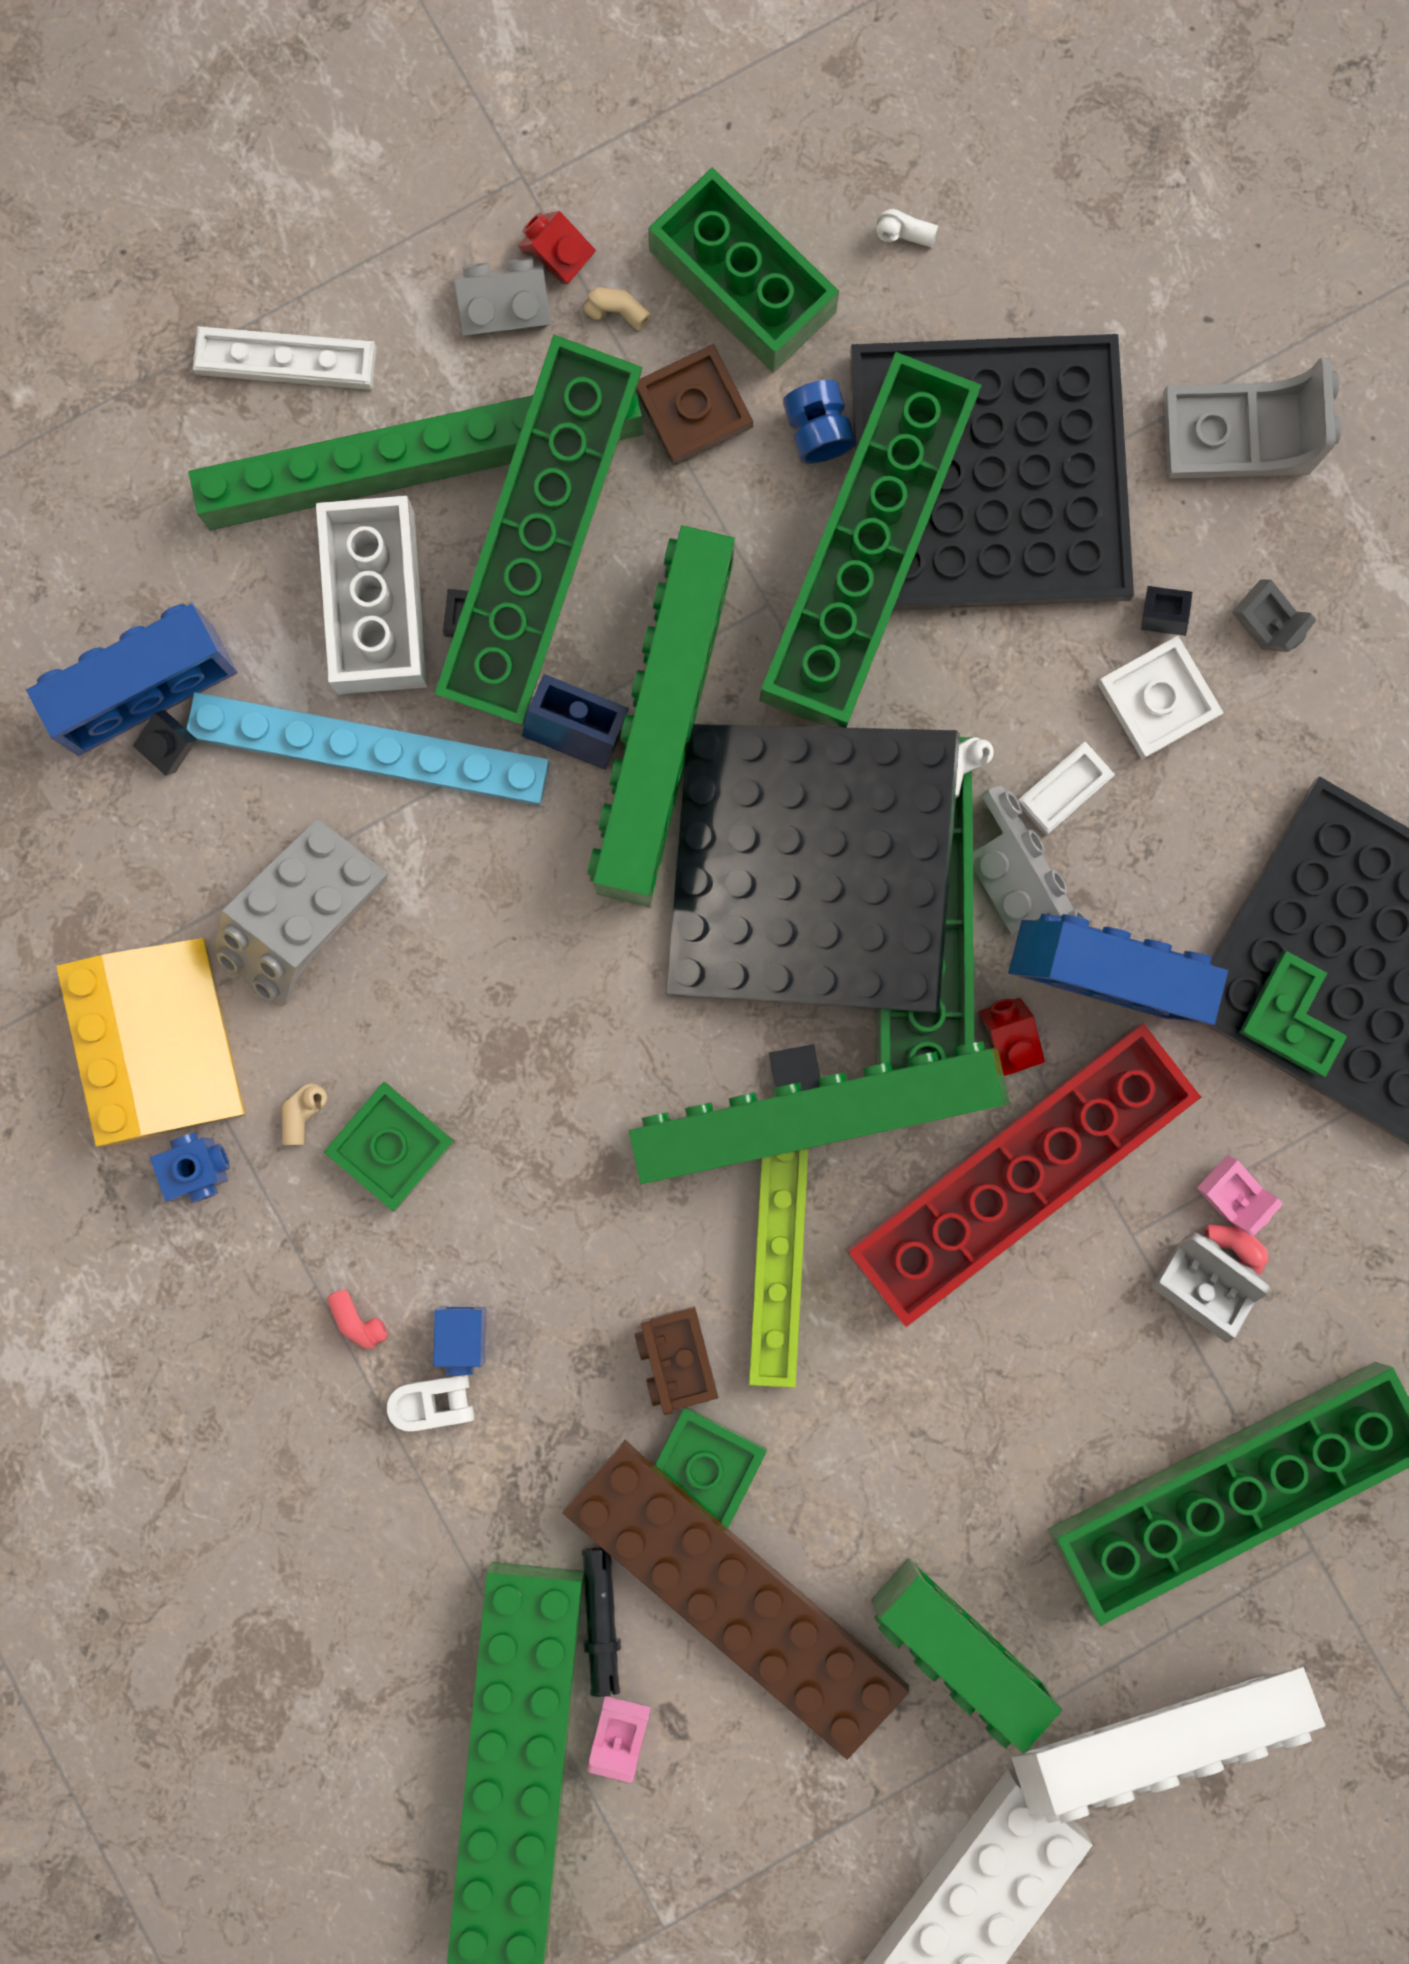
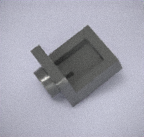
[1232,579,1316,652]

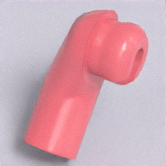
[1204,1224,1269,1275]
[327,1290,388,1349]

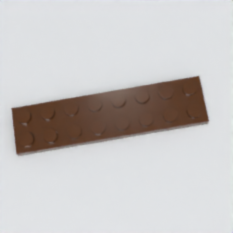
[562,1440,909,1760]

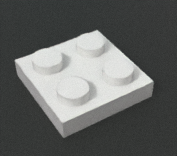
[1097,636,1224,760]

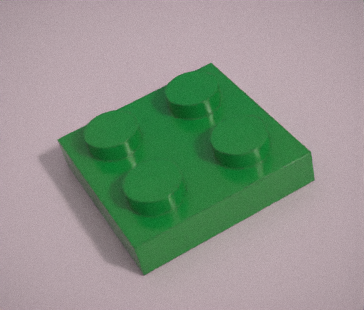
[324,1081,455,1212]
[654,1407,767,1528]

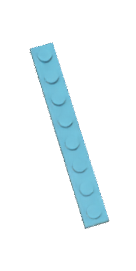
[187,692,550,806]

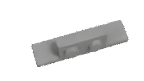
[973,786,1090,934]

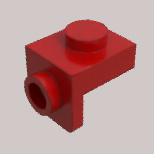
[518,211,597,284]
[978,998,1045,1076]

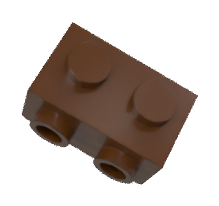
[634,1306,719,1415]

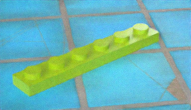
[749,1148,809,1388]

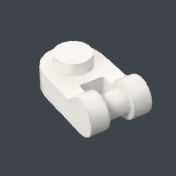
[387,1375,475,1431]

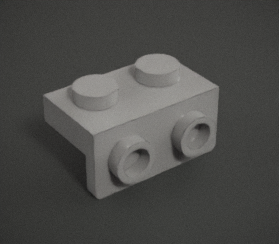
[454,257,551,336]
[1151,1233,1270,1343]

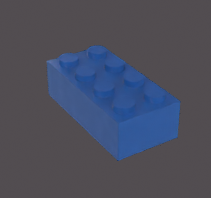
[26,603,238,756]
[1008,914,1228,1025]

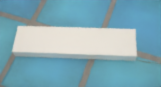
[193,326,377,390]

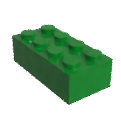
[648,167,839,373]
[871,1558,1063,1754]

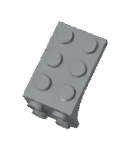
[1163,358,1341,479]
[214,818,388,1006]

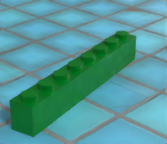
[629,1041,1010,1185]

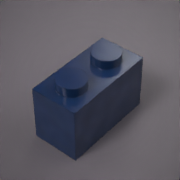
[522,674,629,770]

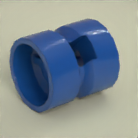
[783,379,856,464]

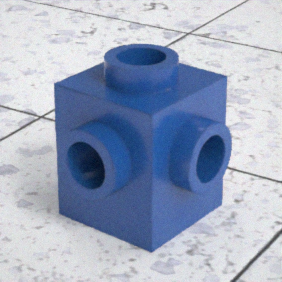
[149,1132,230,1203]

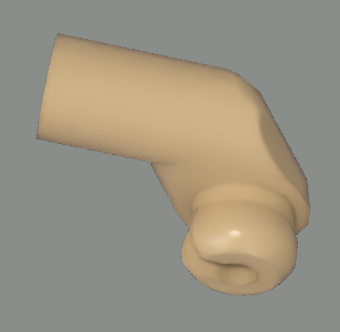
[583,287,652,331]
[282,1083,328,1145]

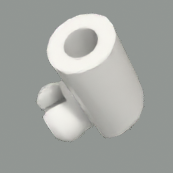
[876,209,939,248]
[956,737,994,797]

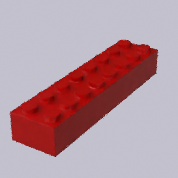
[845,1023,1202,1327]

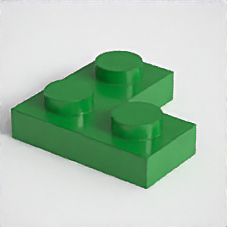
[1239,951,1347,1078]

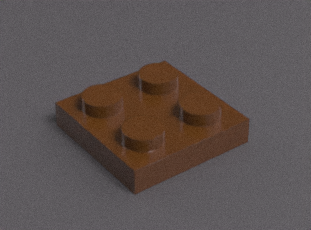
[636,344,754,466]

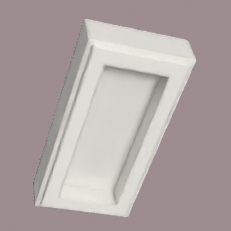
[1018,742,1115,836]

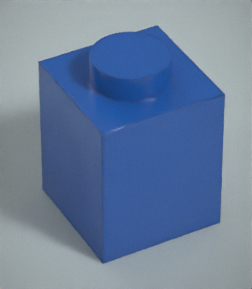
[433,1306,486,1375]

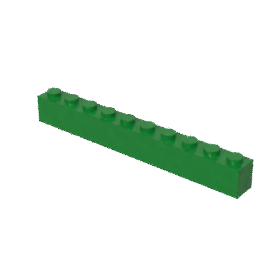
[188,391,643,530]

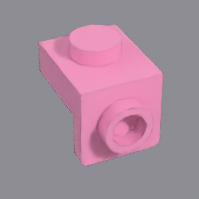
[1197,1155,1282,1236]
[587,1697,651,1783]

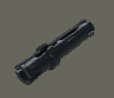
[582,1547,621,1697]

